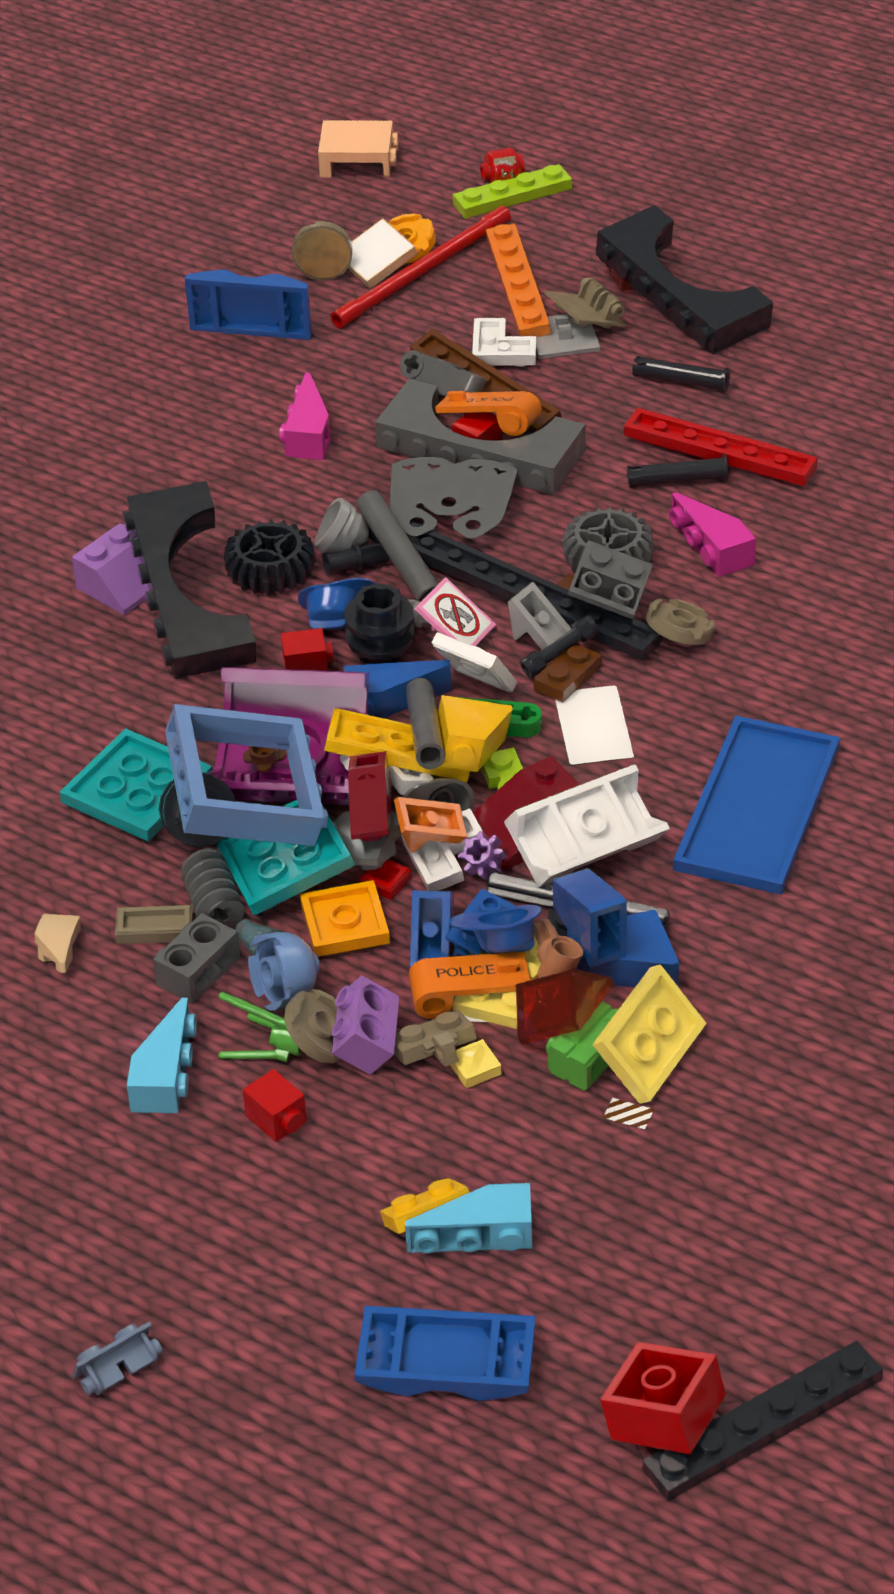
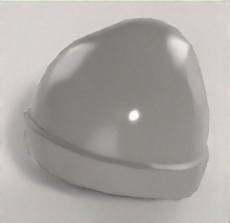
[314,498,369,554]

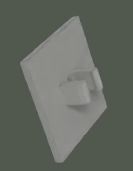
[536,314,600,359]

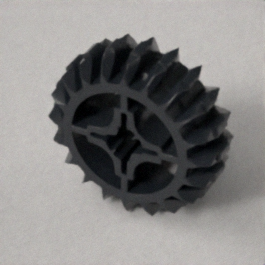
[224,519,315,595]

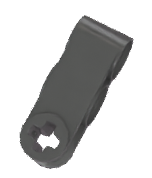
[400,350,487,397]

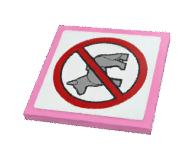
[415,577,496,646]

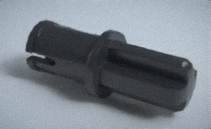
[323,543,390,575]

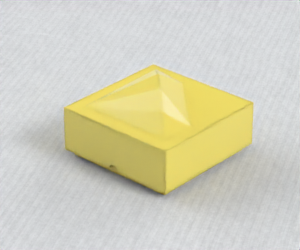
[450,1039,501,1089]

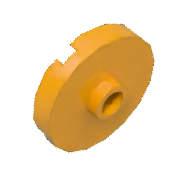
[388,214,436,264]

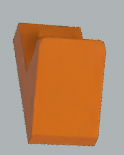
[394,797,467,853]

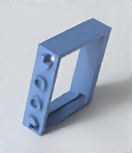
[165,704,328,846]

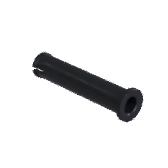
[632,356,730,393]
[627,454,728,487]

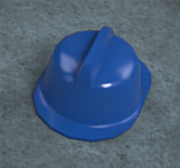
[298,578,377,630]
[449,905,542,954]

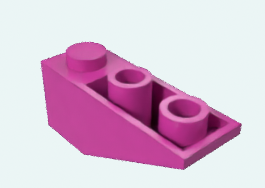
[280,373,331,460]
[669,492,756,577]

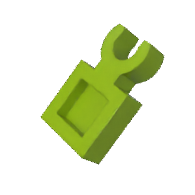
[481,748,523,789]

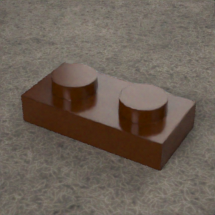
[534,644,602,702]

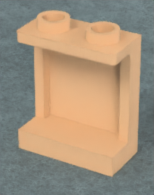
[318,121,399,177]

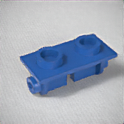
[445,888,515,957]

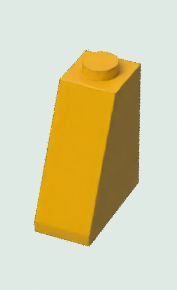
[438,695,513,772]

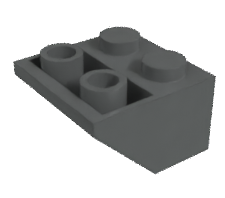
[567,540,653,619]

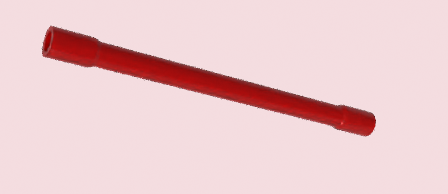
[330,206,511,329]

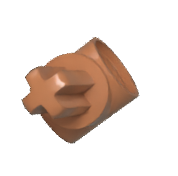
[533,918,583,988]

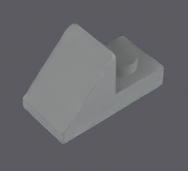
[508,582,572,650]

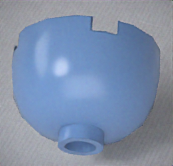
[248,932,320,1011]

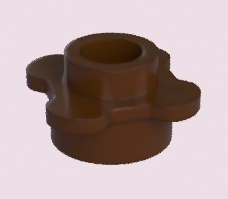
[243,746,287,773]

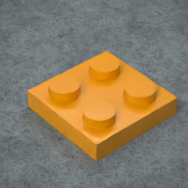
[300,880,390,957]

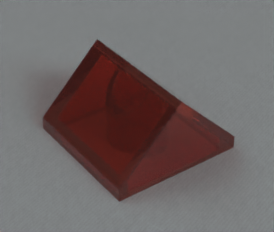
[516,969,615,1045]

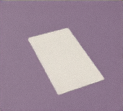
[555,685,634,765]

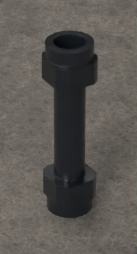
[519,615,599,679]

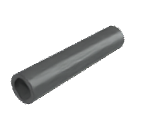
[356,490,438,602]
[405,678,445,769]

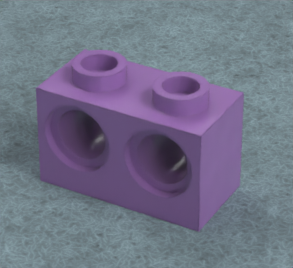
[332,975,399,1075]

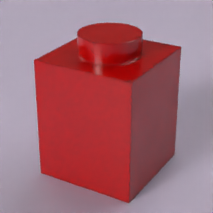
[452,412,503,441]
[281,628,334,671]
[242,1069,307,1142]

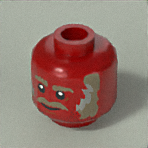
[480,148,525,184]

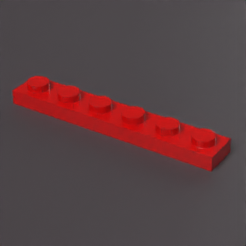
[624,408,818,486]

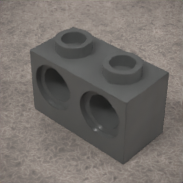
[153,913,241,1004]

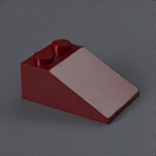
[473,756,580,872]

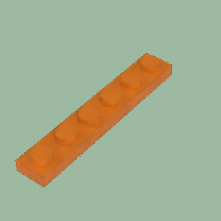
[486,223,551,337]

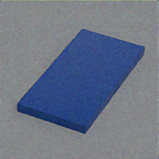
[673,715,840,895]

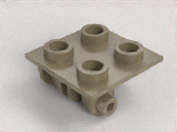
[544,278,627,329]

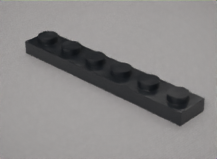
[642,1340,883,1501]

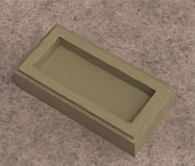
[115,905,194,944]

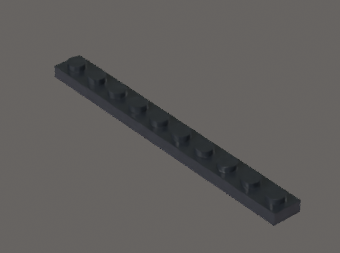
[367,520,662,661]

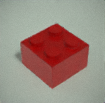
[600,1342,726,1454]

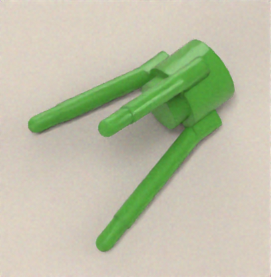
[218,992,303,1062]

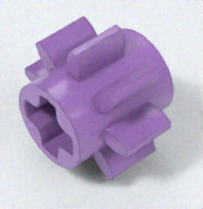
[458,831,508,880]

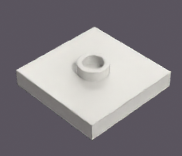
[431,632,517,693]

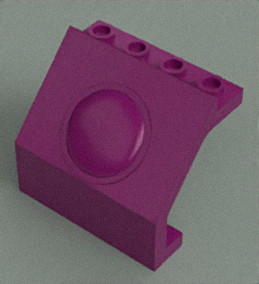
[207,667,369,806]

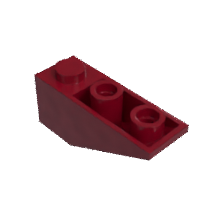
[348,751,393,842]

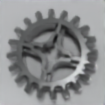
[562,506,654,571]

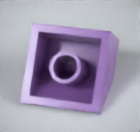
[72,523,149,615]

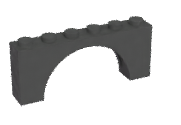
[375,379,586,495]

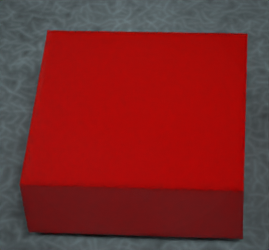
[359,859,412,901]

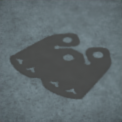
[390,457,518,539]

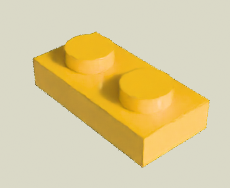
[380,1179,470,1234]

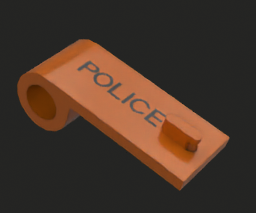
[435,391,542,436]
[408,951,531,1019]

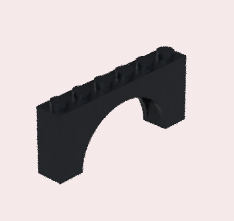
[596,205,774,355]
[122,481,256,679]

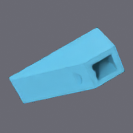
[127,998,197,1113]
[405,1183,532,1253]

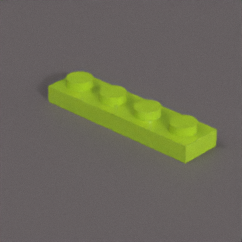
[452,164,572,219]

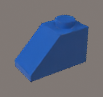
[410,890,454,967]

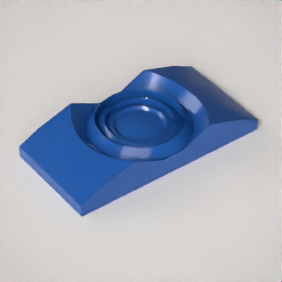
[185,269,312,340]
[354,1306,536,1401]

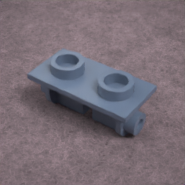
[72,1321,163,1396]

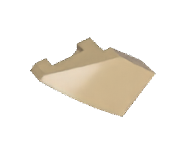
[35,914,81,973]

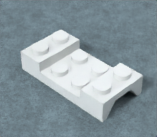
[504,764,670,888]

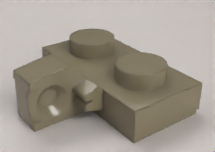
[394,1011,477,1066]

